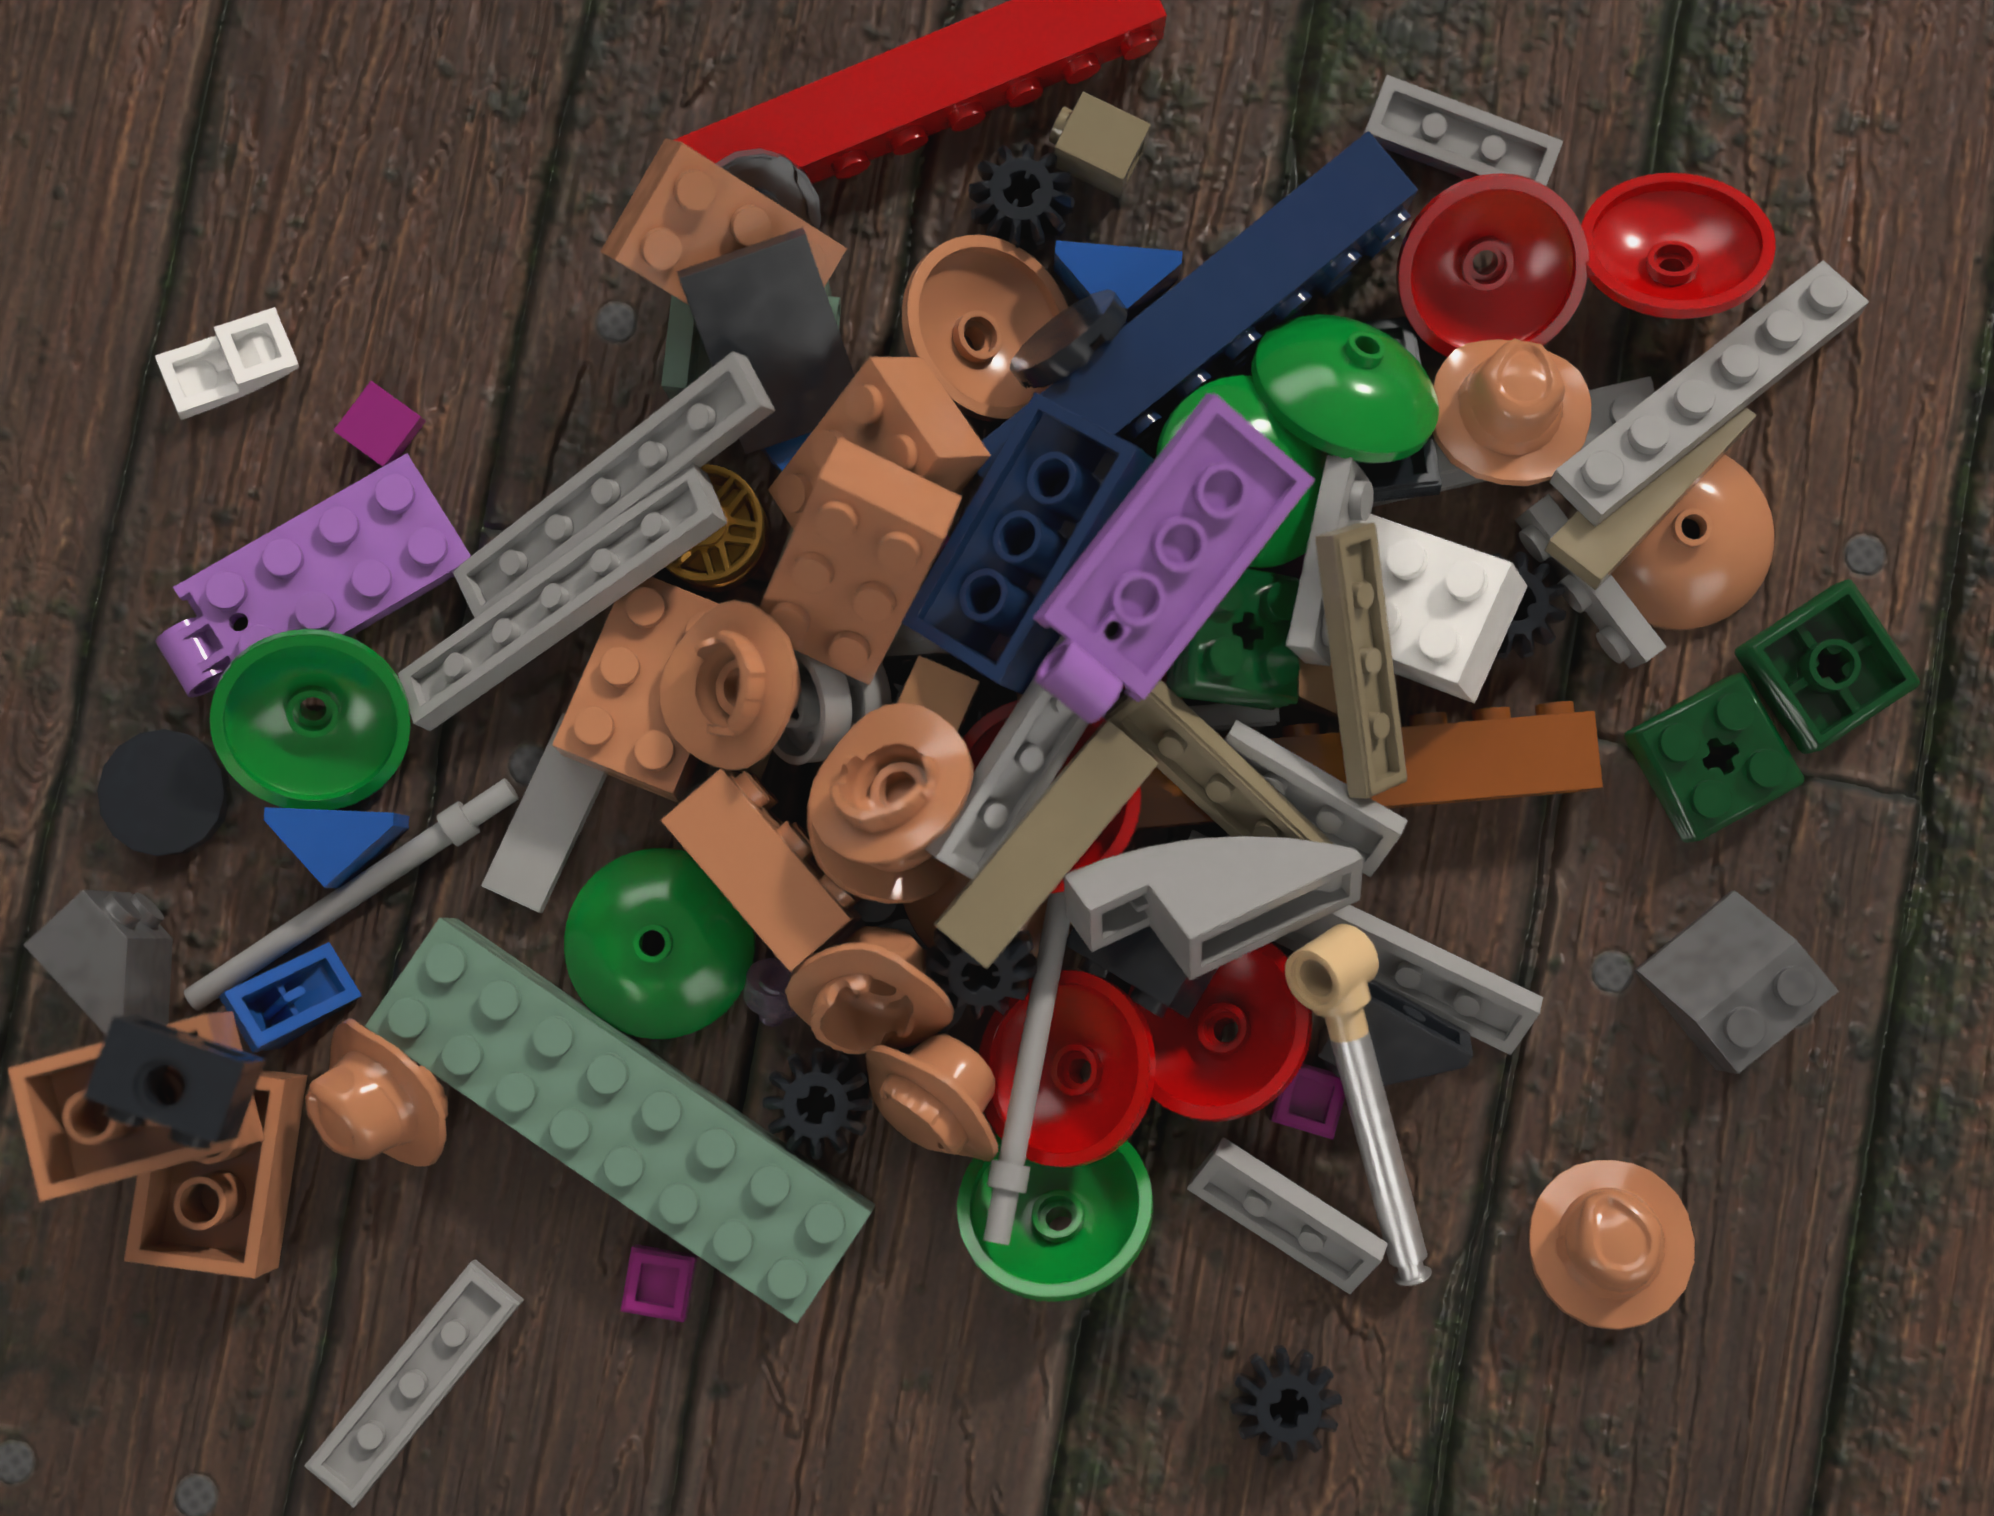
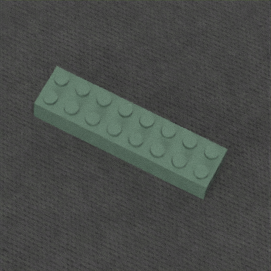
[365,918,875,1323]

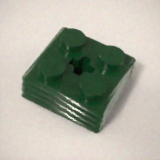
[1167,568,1300,710]
[1735,579,1920,754]
[1624,672,1804,843]

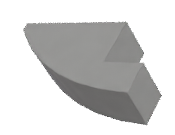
[1064,836,1363,980]

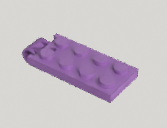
[1032,393,1315,723]
[156,453,471,698]

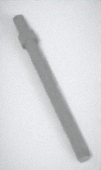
[184,778,519,1011]
[983,892,1070,1245]

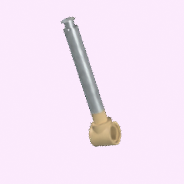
[1285,924,1432,1286]

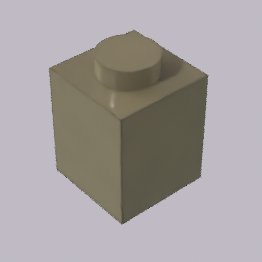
[1049,91,1151,199]

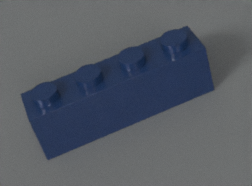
[902,392,1155,695]

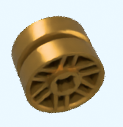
[665,464,770,592]

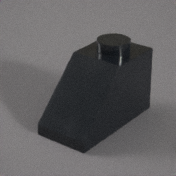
[1318,980,1473,1086]

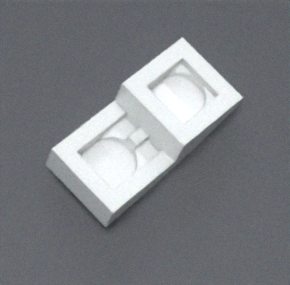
[155,307,299,420]

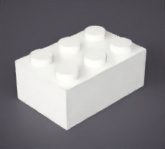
[1299,514,1527,704]

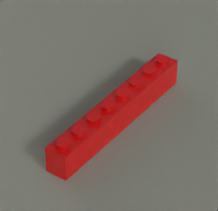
[674,0,1167,186]

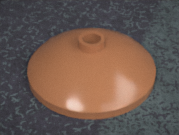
[902,235,1068,423]
[1611,454,1774,631]

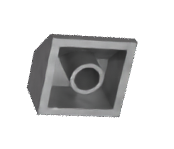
[24,890,173,1035]
[1634,890,1839,1074]

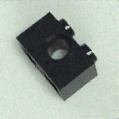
[83,1015,266,1150]

